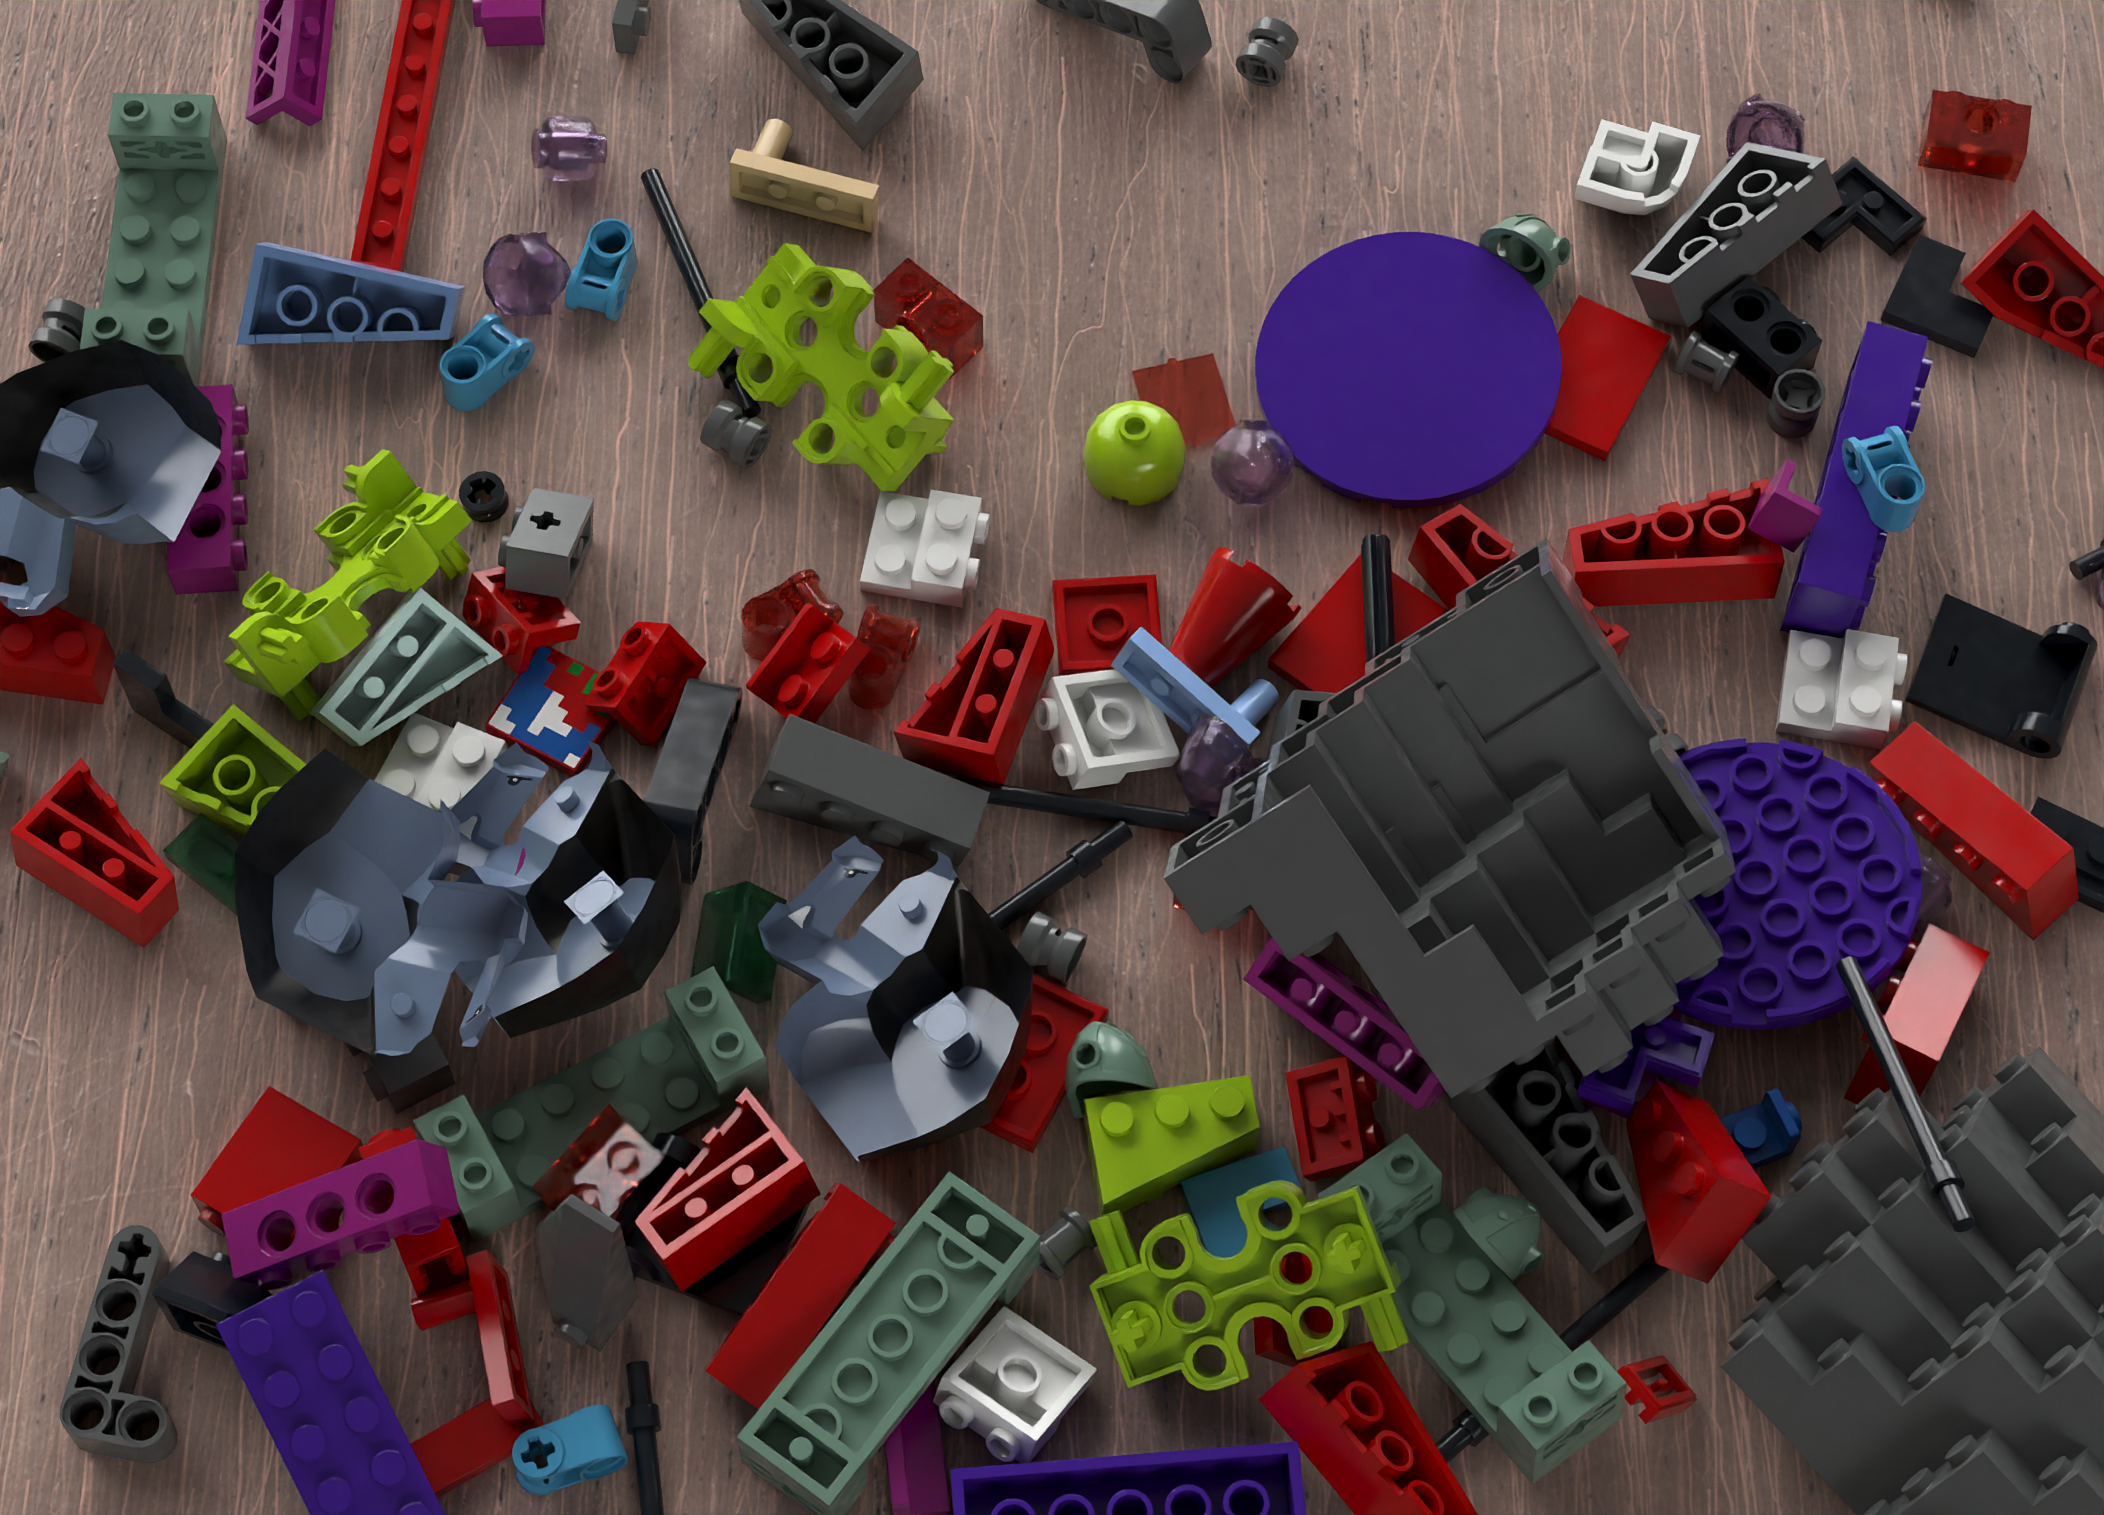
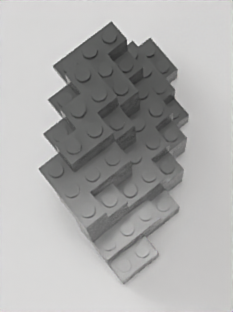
[1164,538,1736,1098]
[1721,1047,2104,1515]

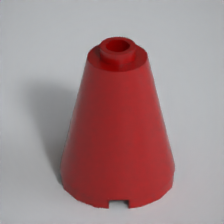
[1168,547,1301,689]

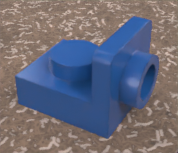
[1719,1088,1802,1169]

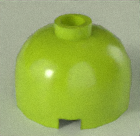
[1083,400,1186,506]

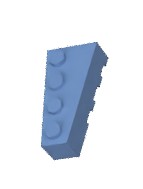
[236,242,465,345]

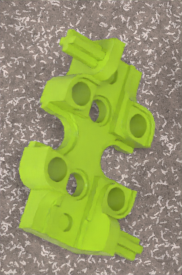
[687,243,954,492]
[223,449,472,721]
[1089,1180,1410,1391]

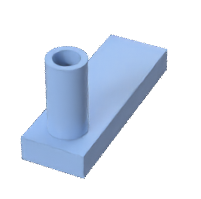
[1111,627,1279,770]

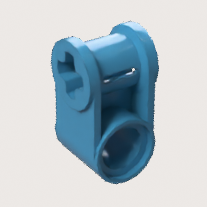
[565,218,638,321]
[439,313,535,411]
[1842,426,1926,532]
[512,1404,628,1496]

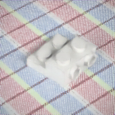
[860,490,990,608]
[1776,629,1907,749]
[1034,669,1181,790]
[374,713,507,811]
[933,1306,1097,1463]

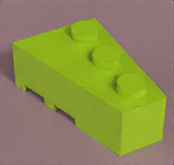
[1084,1075,1260,1216]

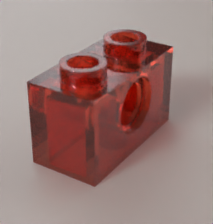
[1917,90,2032,182]
[873,258,984,380]
[533,1103,664,1217]

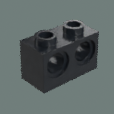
[1700,275,1823,399]

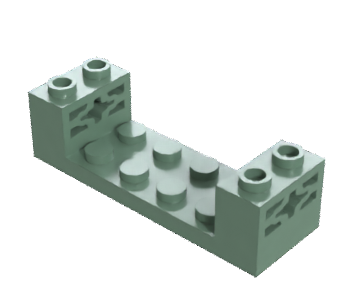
[80,93,227,387]
[413,966,770,1243]
[1318,1133,1626,1484]
[737,1171,1040,1515]

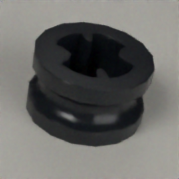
[459,471,509,523]

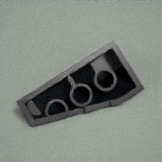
[152,1251,273,1351]

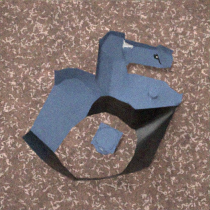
[0,340,221,617]
[421,741,681,1038]
[235,748,528,1057]
[758,835,1034,1163]

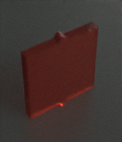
[1132,353,1237,446]

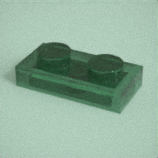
[163,813,240,915]

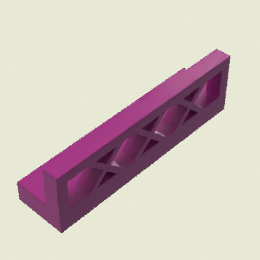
[245,0,336,126]
[884,1379,951,1515]

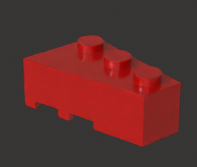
[893,608,1055,785]
[9,758,179,948]

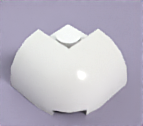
[1574,119,1700,215]

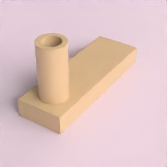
[730,119,879,233]

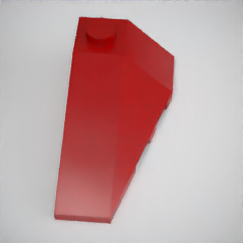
[1960,209,2104,369]

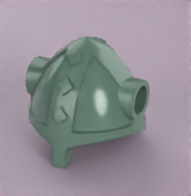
[1479,213,1571,293]
[1064,1021,1158,1119]
[1453,1186,1545,1282]

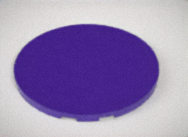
[1255,232,1562,508]
[1673,738,1922,1030]

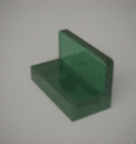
[690,881,787,1004]

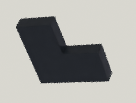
[1801,156,1927,256]
[1880,234,1993,358]
[113,649,214,749]

